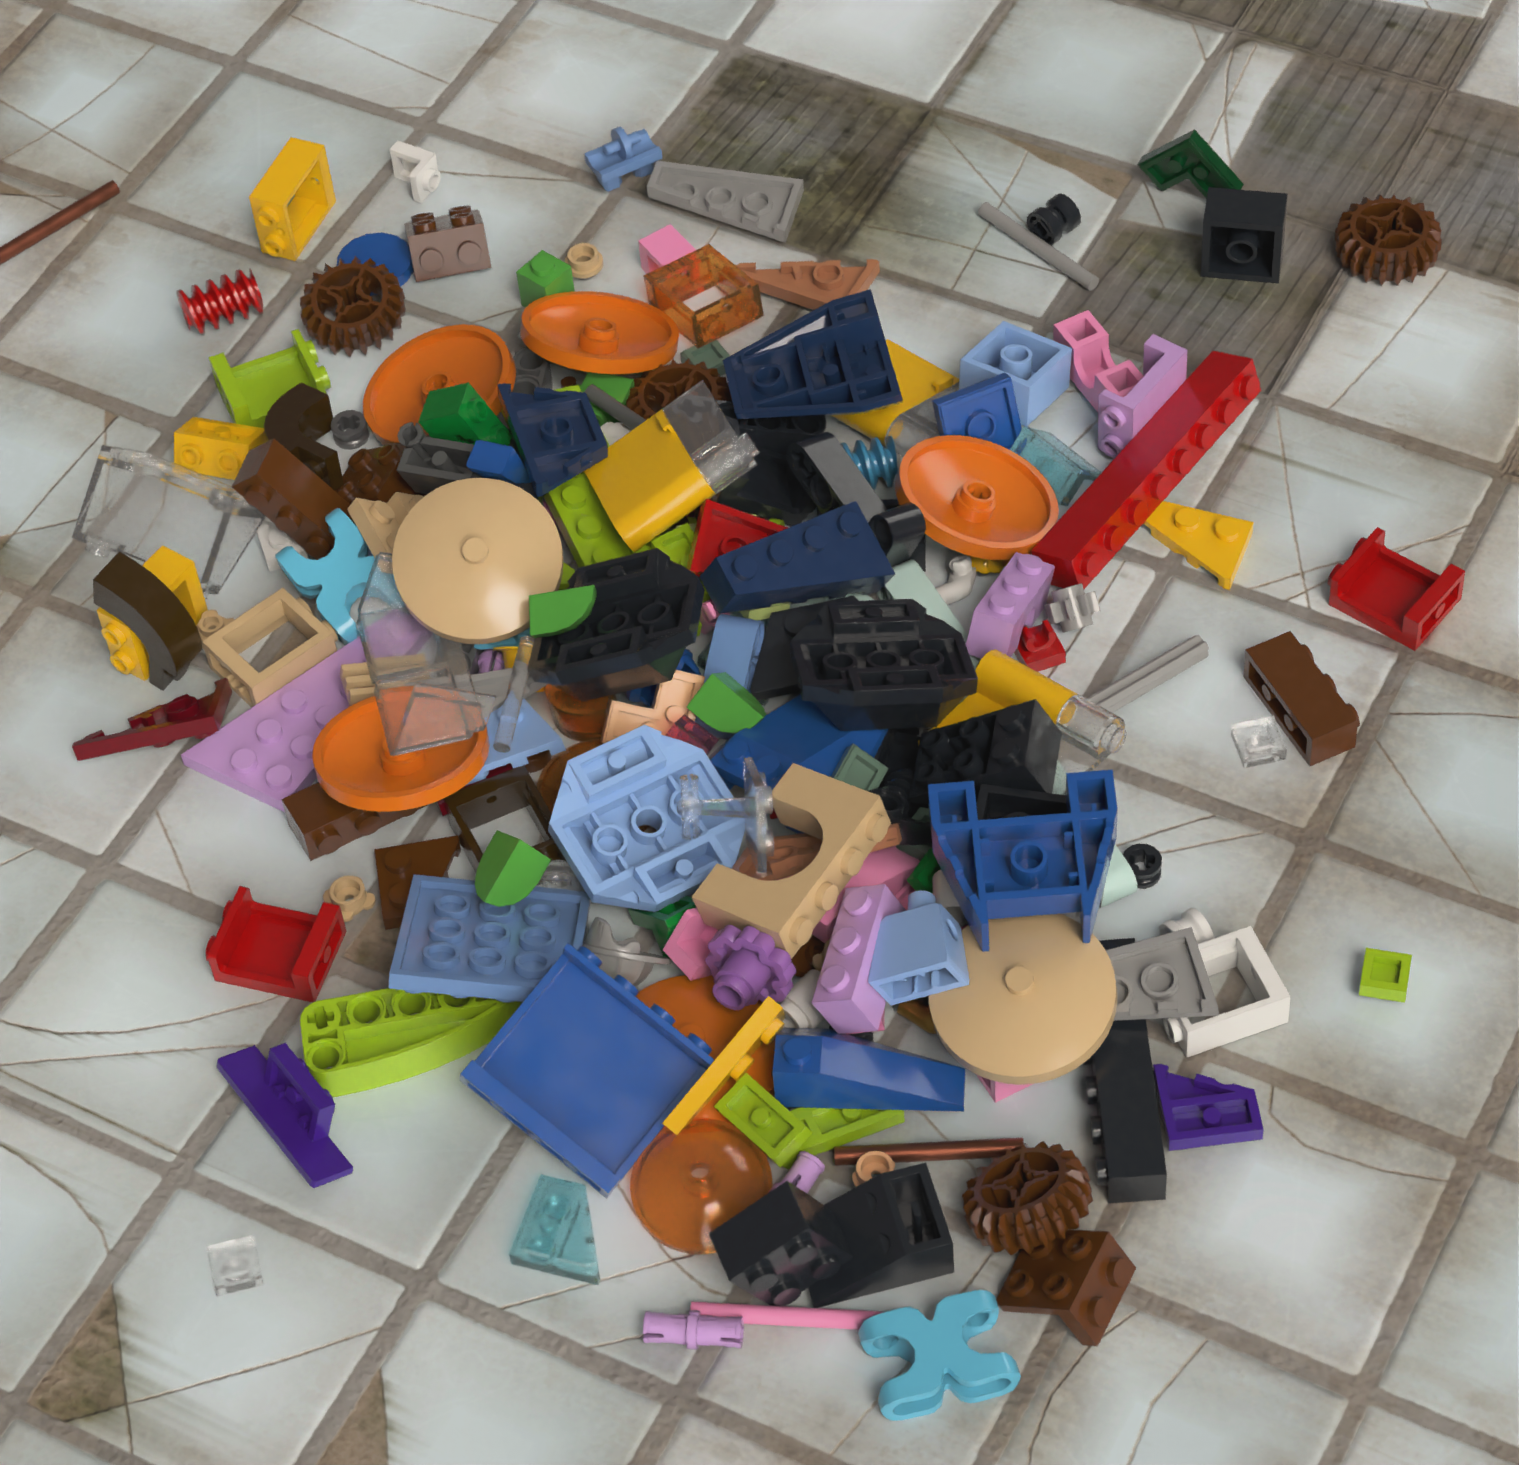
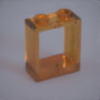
[643,244,764,348]

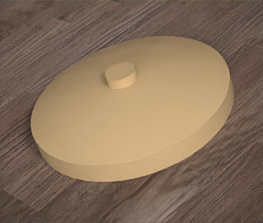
[392,478,564,644]
[929,914,1117,1085]

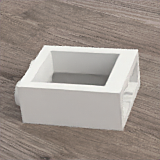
[1163,926,1291,1058]

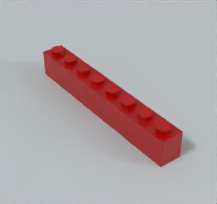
[1031,351,1261,589]

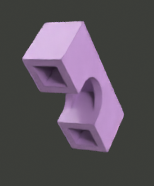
[966,552,1055,659]
[811,884,906,1034]

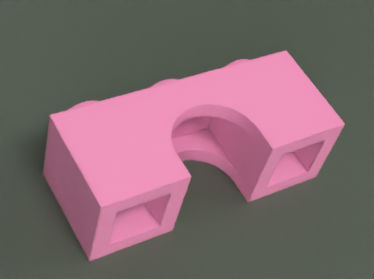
[1053,310,1143,412]

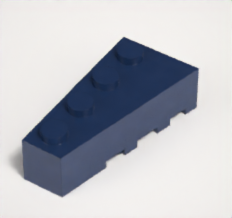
[699,501,895,614]

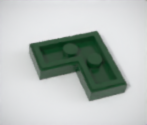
[1137,129,1244,199]

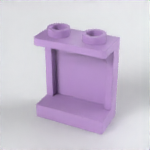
[1098,334,1187,458]

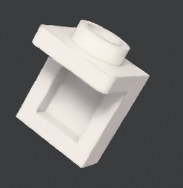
[389,140,440,203]

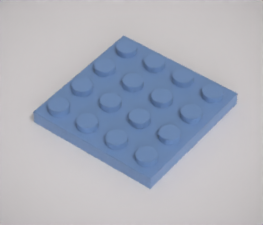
[389,875,590,1003]

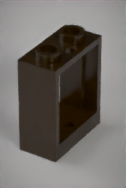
[444,765,569,876]

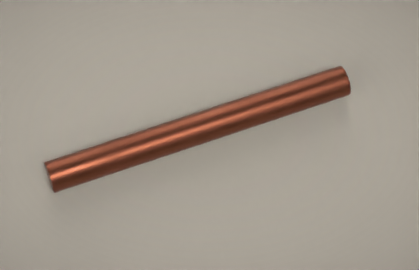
[0,180,120,265]
[834,1138,1024,1166]

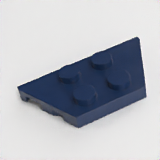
[497,383,608,497]

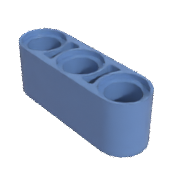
[694,614,765,740]

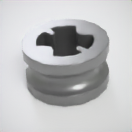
[331,410,369,450]

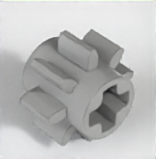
[1044,583,1100,632]

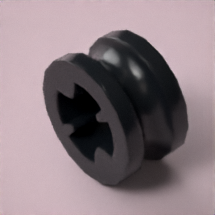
[1123,844,1162,889]

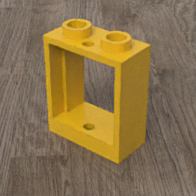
[249,137,336,261]
[96,545,208,681]

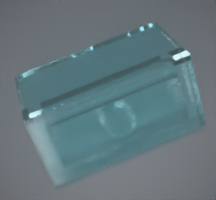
[1010,426,1102,506]

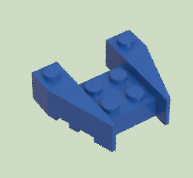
[928,769,1118,952]

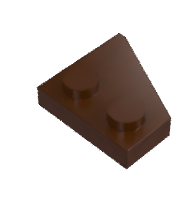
[374,835,461,930]

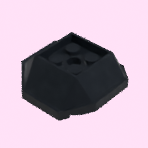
[528,548,705,702]
[790,599,978,731]

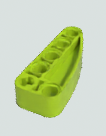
[300,988,523,1097]

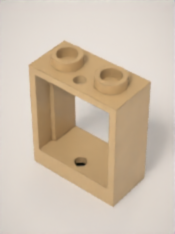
[202,588,338,708]

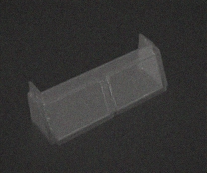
[356,552,496,756]

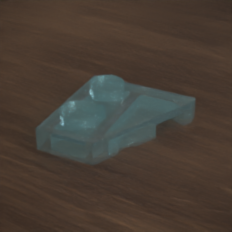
[509,1174,600,1285]

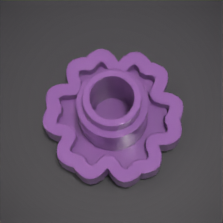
[705,924,796,1010]

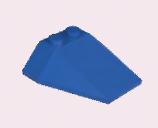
[708,694,888,834]

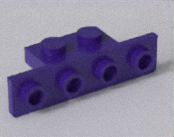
[216,1043,353,1188]

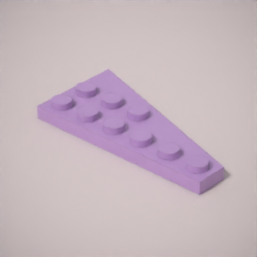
[181,612,433,812]

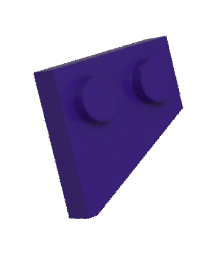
[1153,1064,1264,1151]

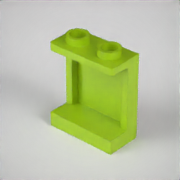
[208,329,331,428]

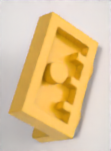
[174,417,267,480]

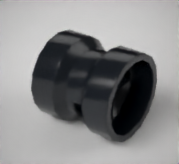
[1027,193,1081,245]

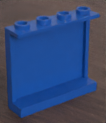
[460,943,714,1199]

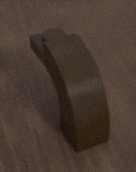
[264,382,344,490]
[93,551,202,691]

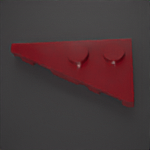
[72,678,232,761]

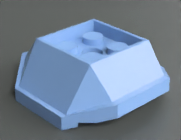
[548,724,748,912]

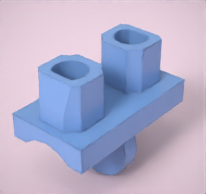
[584,127,663,192]

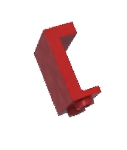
[1328,527,1465,651]
[205,886,347,1003]

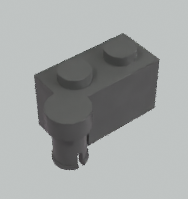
[396,422,482,494]

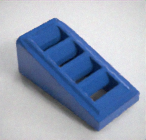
[466,440,531,483]

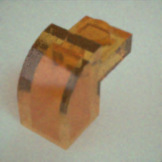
[544,684,617,742]

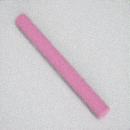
[690,1301,885,1330]

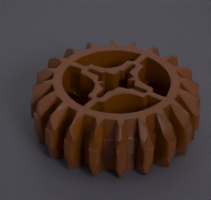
[1334,193,1442,286]
[300,256,406,357]
[626,358,732,420]
[962,1141,1093,1256]

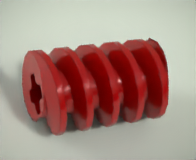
[176,268,264,335]

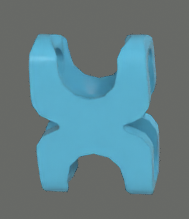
[275,508,404,645]
[858,1290,1021,1421]

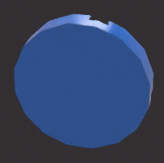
[337,232,414,296]

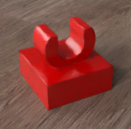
[1014,620,1066,672]

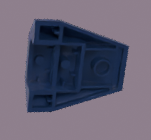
[723,289,903,419]

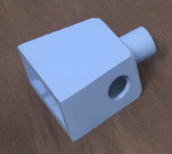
[868,891,969,1006]

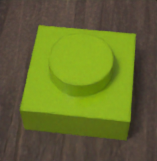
[1359,948,1412,1003]

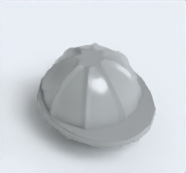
[583,917,671,986]

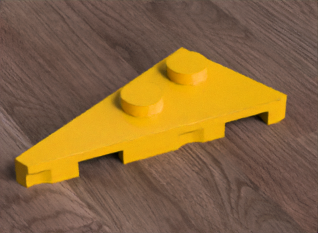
[1144,501,1254,590]
[662,996,785,1136]

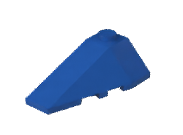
[773,1028,966,1112]

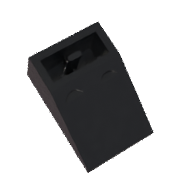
[909,699,1062,805]
[808,1162,954,1308]

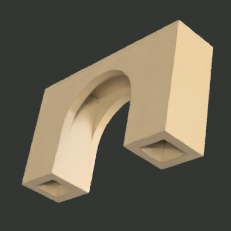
[691,763,891,959]

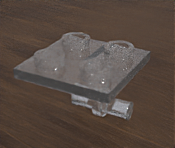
[677,757,774,873]

